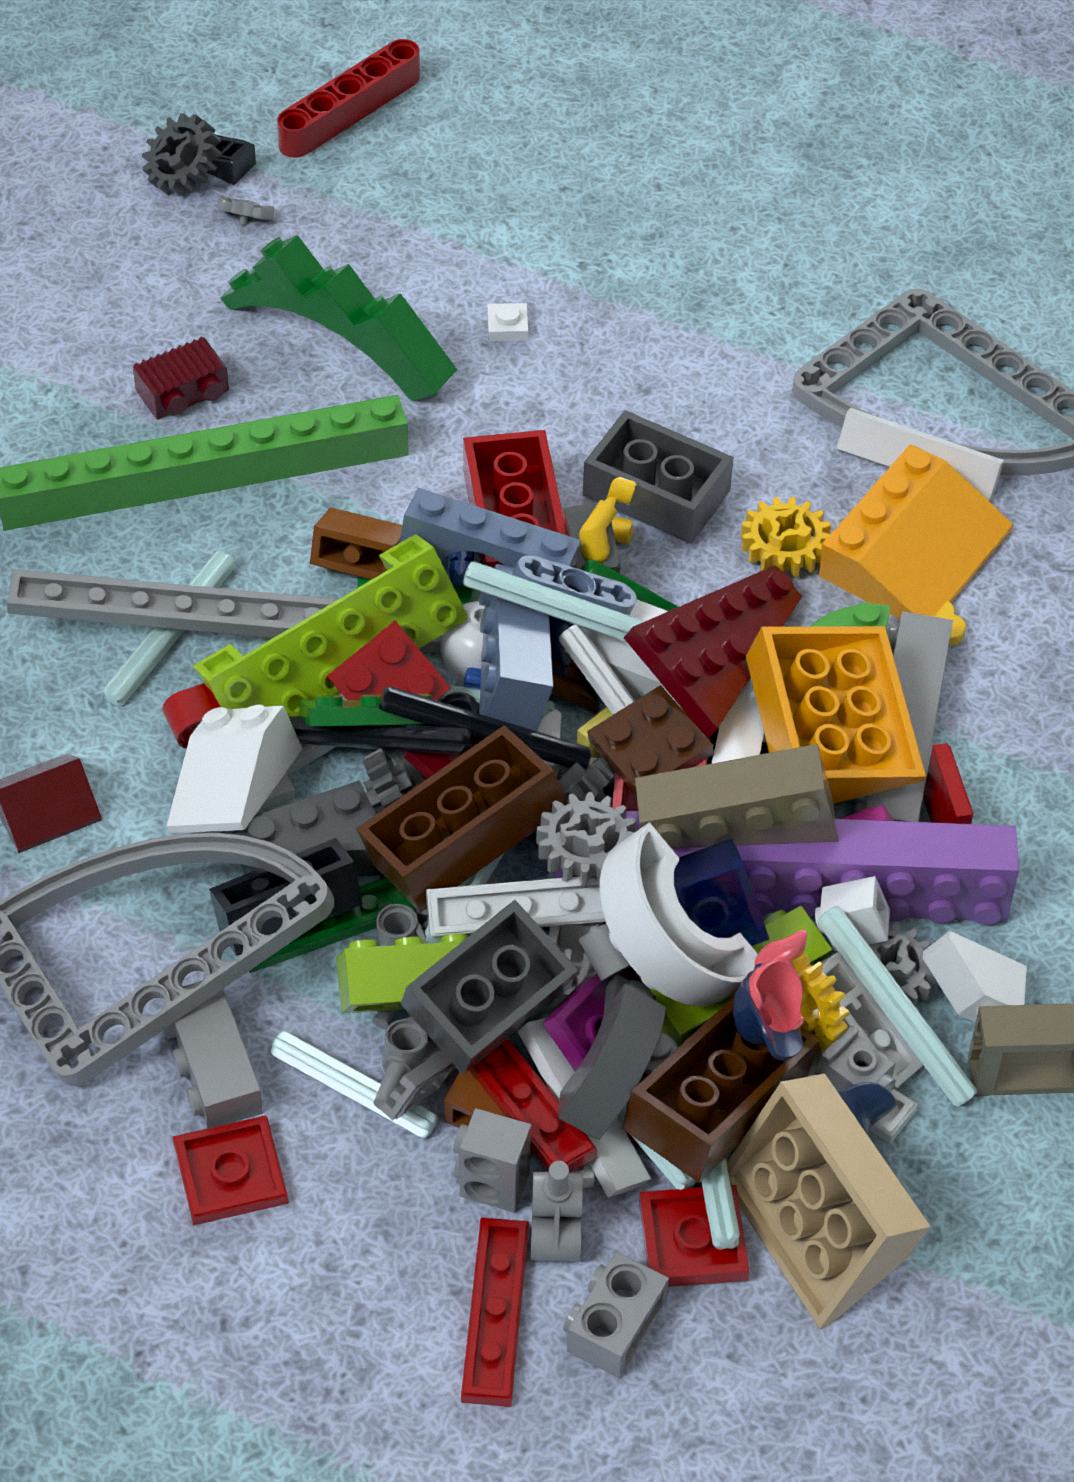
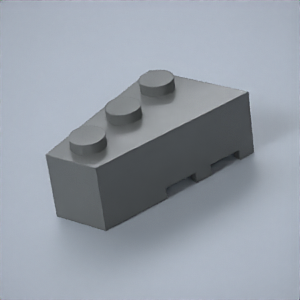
[233,780,385,879]

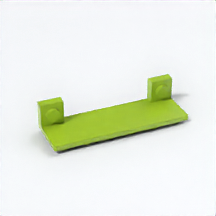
[193,534,468,717]

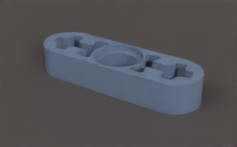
[512,555,637,616]

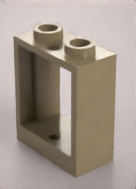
[968,1003,1074,1096]

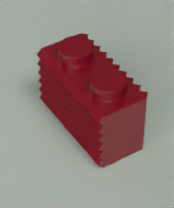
[133,336,229,420]

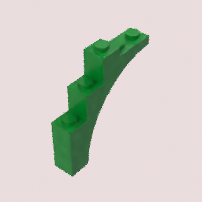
[220,235,458,401]

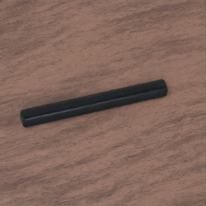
[379,686,591,769]
[288,716,473,755]

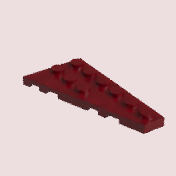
[623,565,802,739]

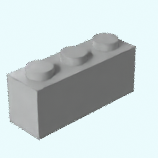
[163,981,263,1128]

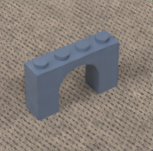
[400,488,581,588]

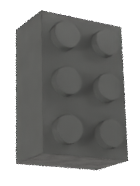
[583,410,734,543]
[401,900,579,1075]

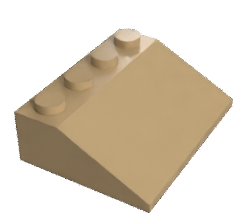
[727,1073,931,1329]

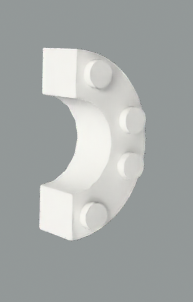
[600,822,758,1006]

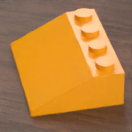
[819,444,1013,619]
[746,626,926,804]

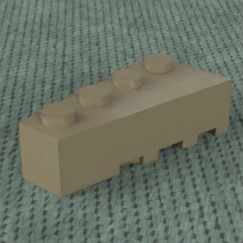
[635,744,839,848]

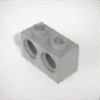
[453,1108,531,1213]
[563,1251,669,1379]

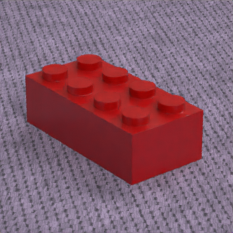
[463,430,567,568]

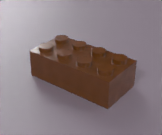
[356,725,568,913]
[622,995,820,1183]

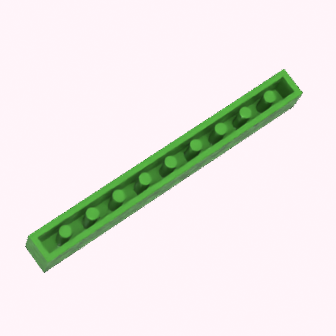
[0,395,409,531]

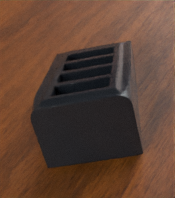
[206,134,256,185]

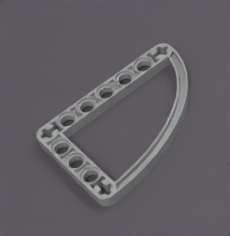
[792,289,1074,475]
[0,833,335,1086]

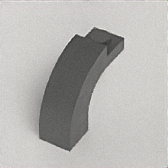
[558,973,666,1141]

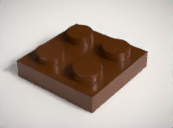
[587,685,714,797]

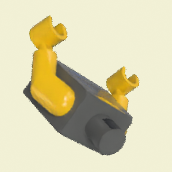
[565,477,636,592]

